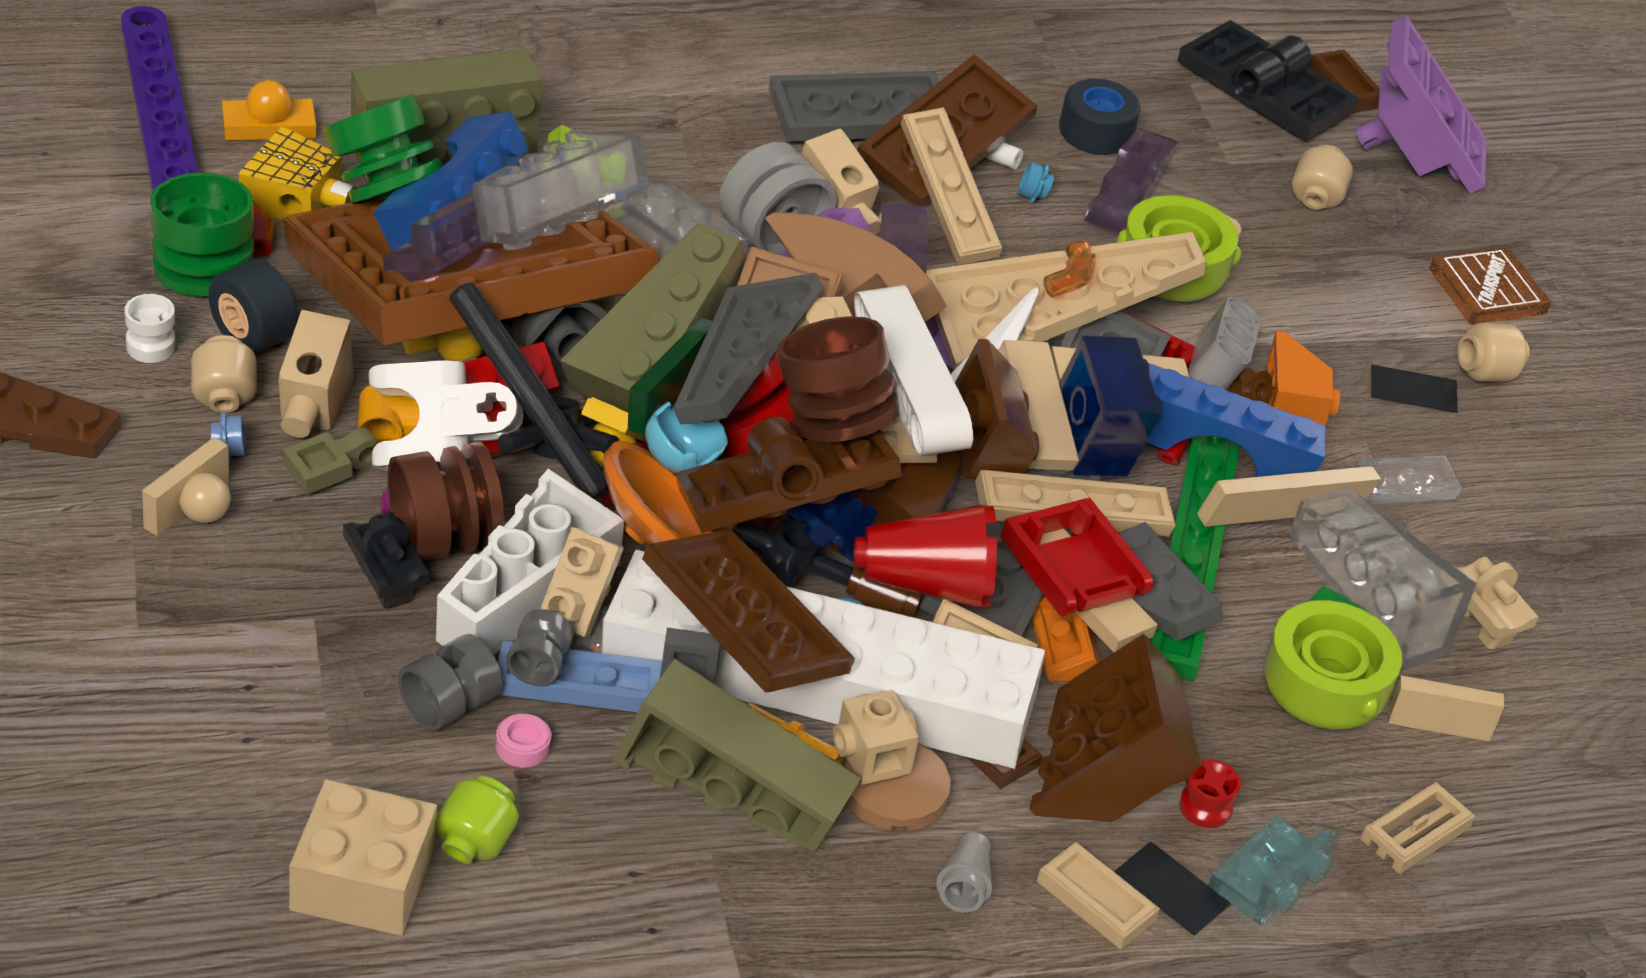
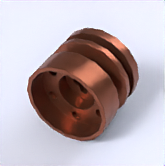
[777,316,899,442]
[387,441,505,561]

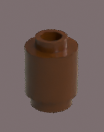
[846,568,923,618]

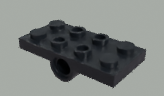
[1177,20,1359,141]

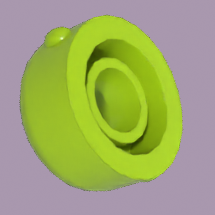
[1117,195,1241,302]
[1265,600,1402,730]

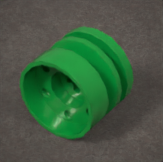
[322,94,443,203]
[150,173,254,297]

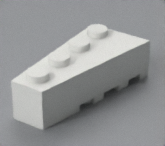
[436,469,624,655]

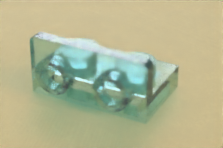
[1208,816,1336,926]

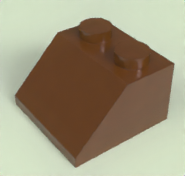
[955,339,1039,479]

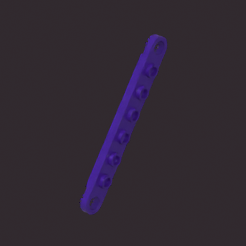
[121,6,198,193]

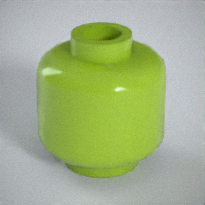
[436,776,519,864]

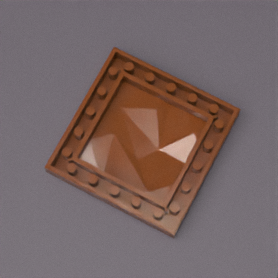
[283,165,658,346]

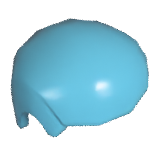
[645,402,728,473]

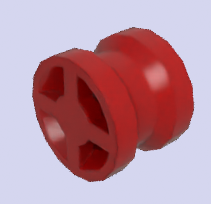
[1179,759,1241,828]

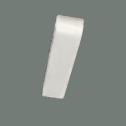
[854,285,973,457]

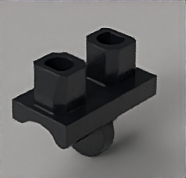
[343,511,430,609]

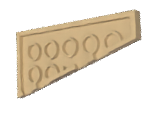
[924,232,1206,370]

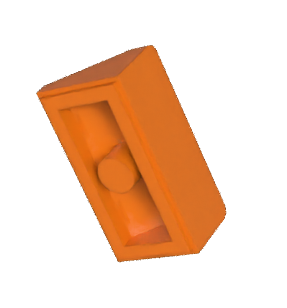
[1032,596,1102,681]

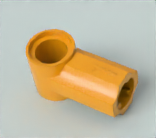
[357,385,420,448]

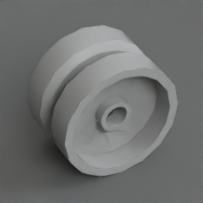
[718,142,837,254]

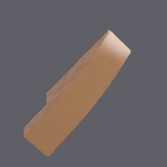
[765,213,947,322]

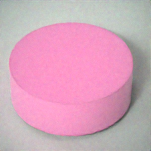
[495,714,552,768]

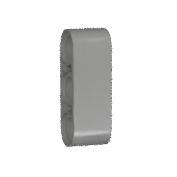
[1188,297,1261,390]

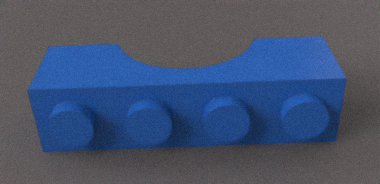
[373,111,529,253]
[1122,363,1325,477]

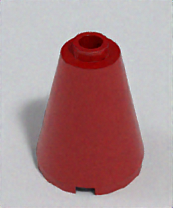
[854,505,997,609]

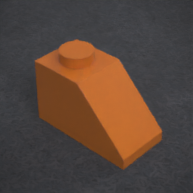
[1266,331,1340,426]

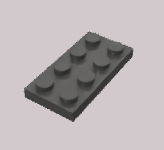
[769,71,940,143]

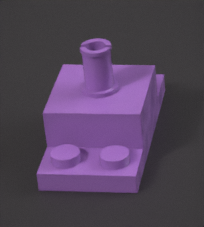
[1356,15,1487,194]

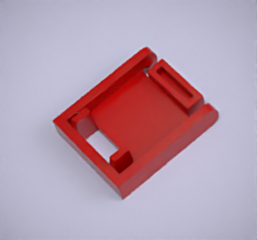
[1000,497,1153,617]

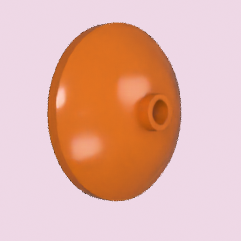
[604,441,713,545]

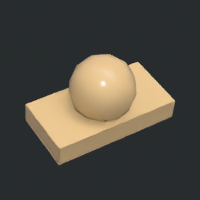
[142,437,231,537]

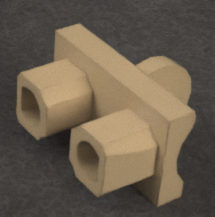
[540,527,624,637]
[1442,557,1539,649]

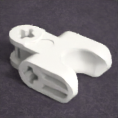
[368,361,524,472]

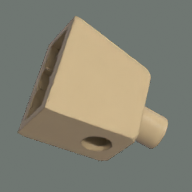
[801,128,883,235]
[278,310,354,438]

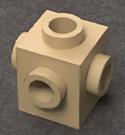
[833,690,919,785]

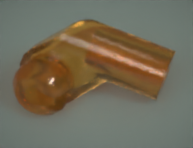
[1043,240,1096,298]

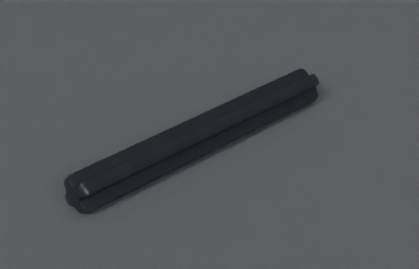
[449,282,608,499]

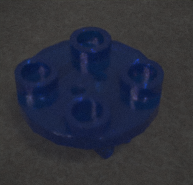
[787,490,878,564]

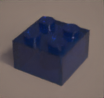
[1059,336,1162,477]

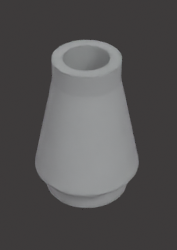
[936,832,992,913]

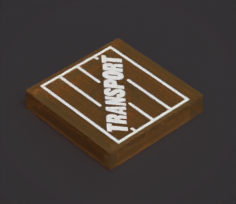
[1429,247,1551,325]

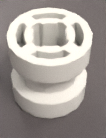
[125,294,176,363]

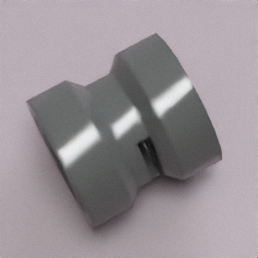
[506,609,574,686]

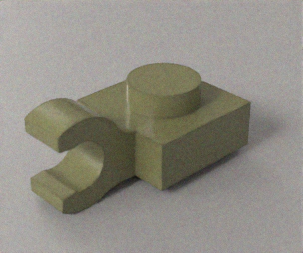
[282,427,377,495]

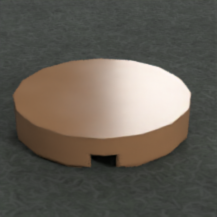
[844,743,951,832]

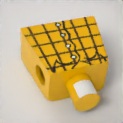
[238,126,356,220]

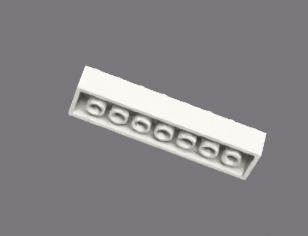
[602,550,1045,769]

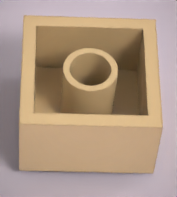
[289,779,437,936]

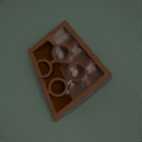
[1029,633,1201,822]

